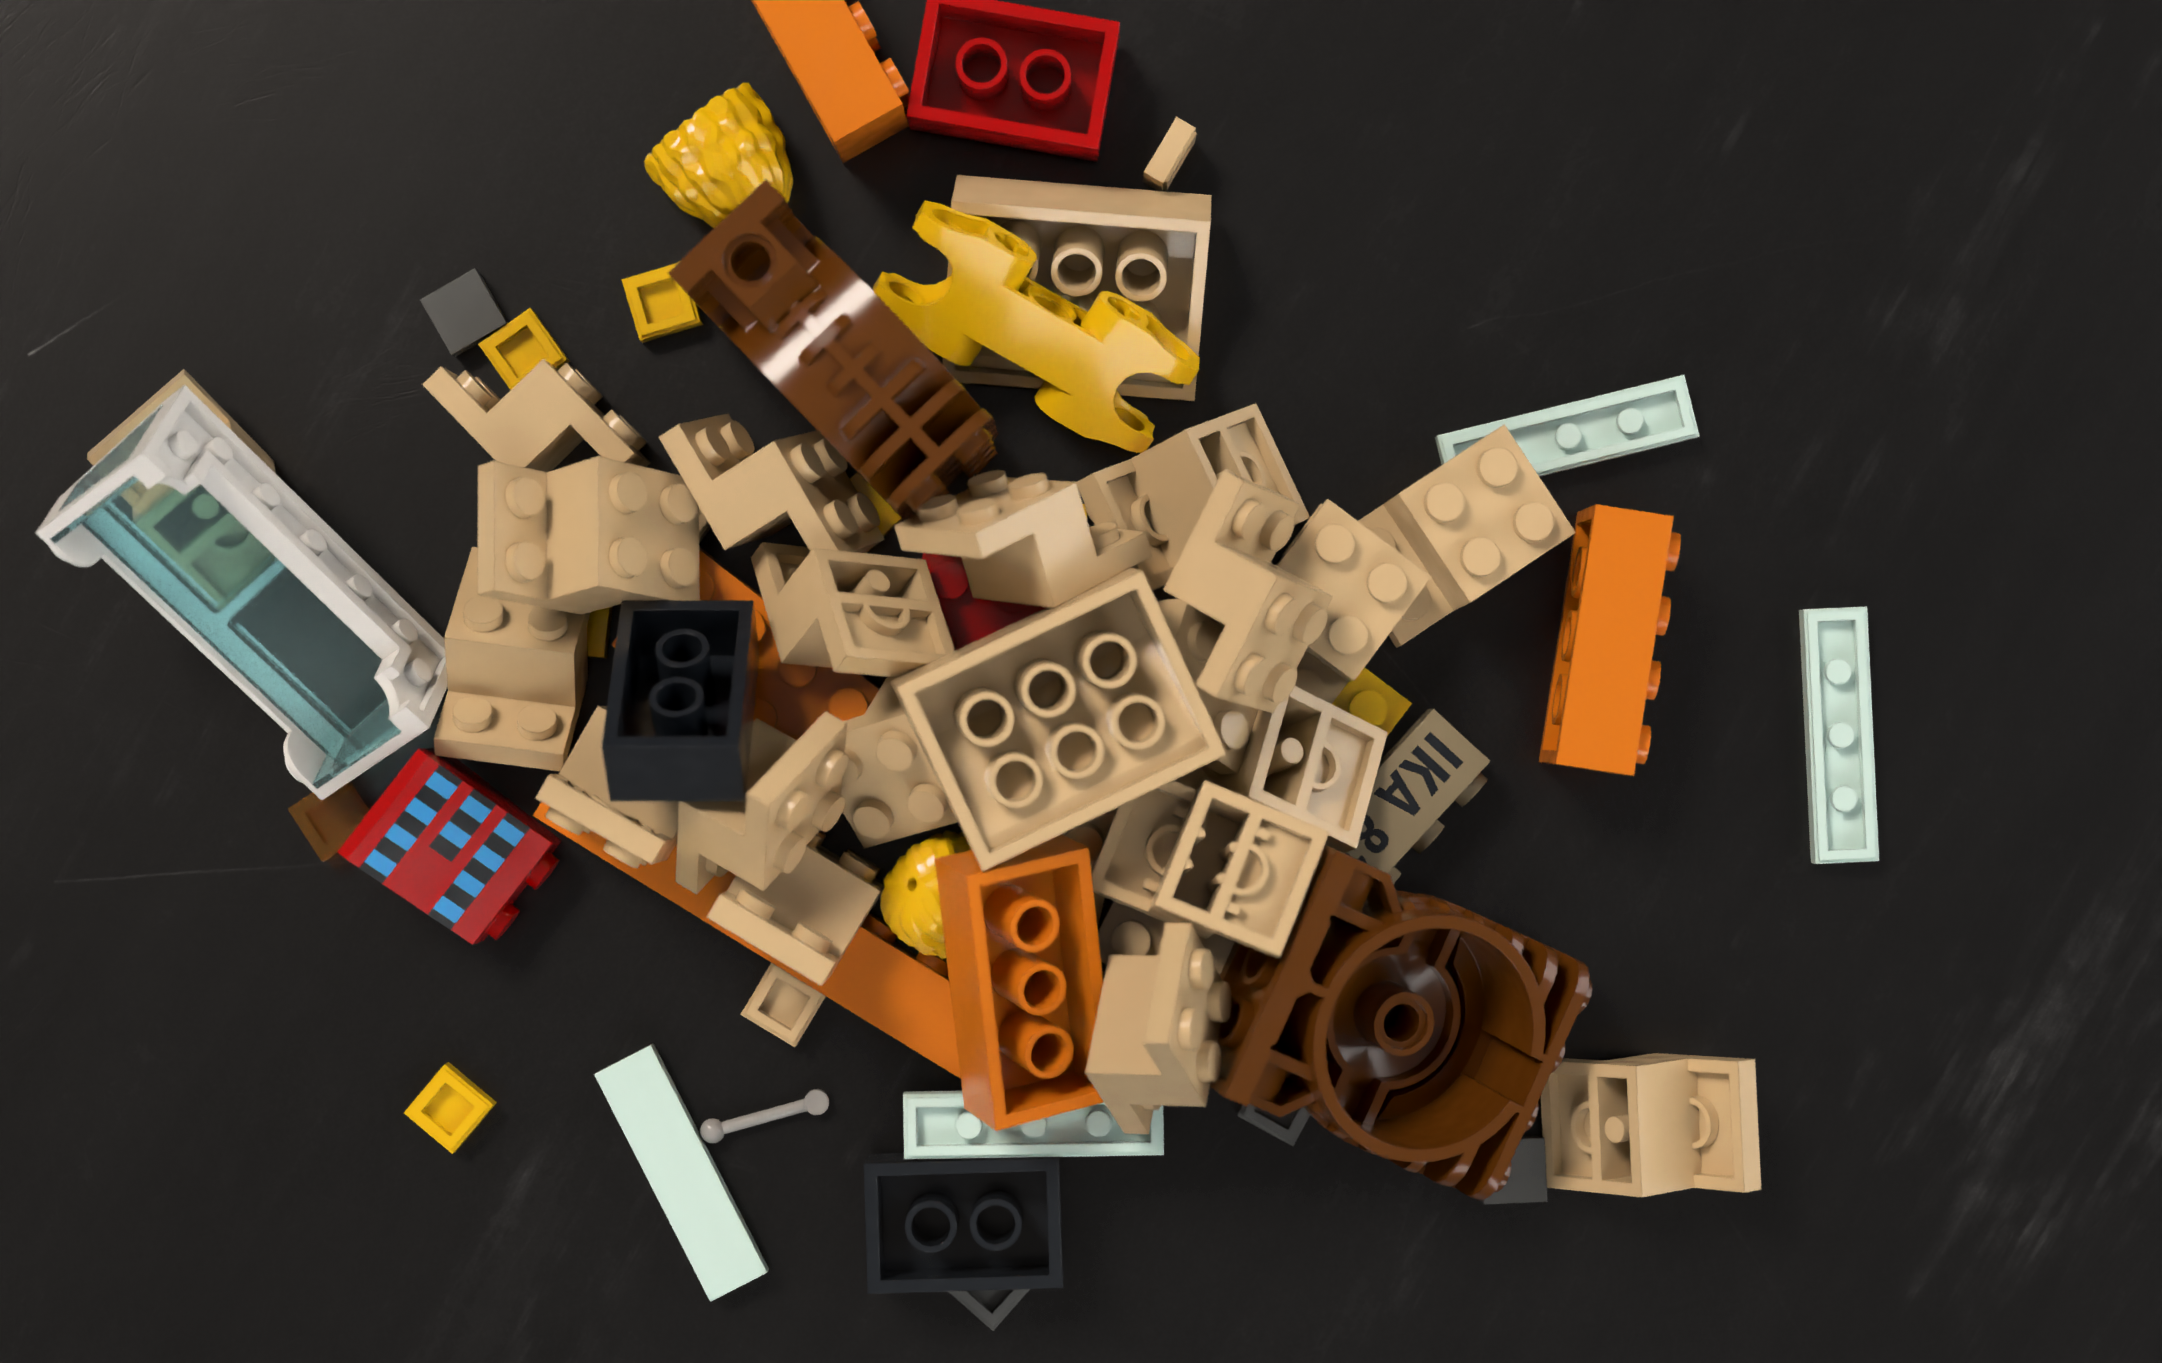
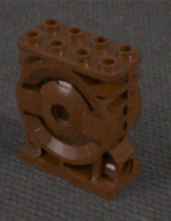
[668,179,998,520]
[1210,845,1592,1200]

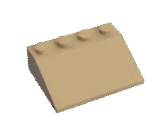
[943,175,1211,401]
[891,568,1226,871]

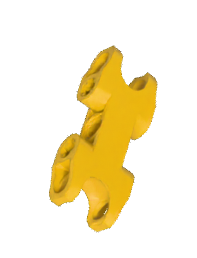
[872,200,1200,453]

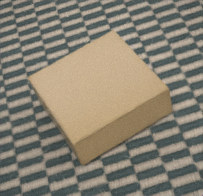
[1143,117,1197,191]
[740,963,826,1047]

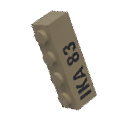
[1345,709,1490,884]

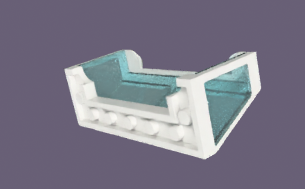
[36,385,448,800]

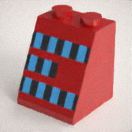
[337,748,562,945]

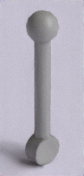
[700,1089,830,1144]

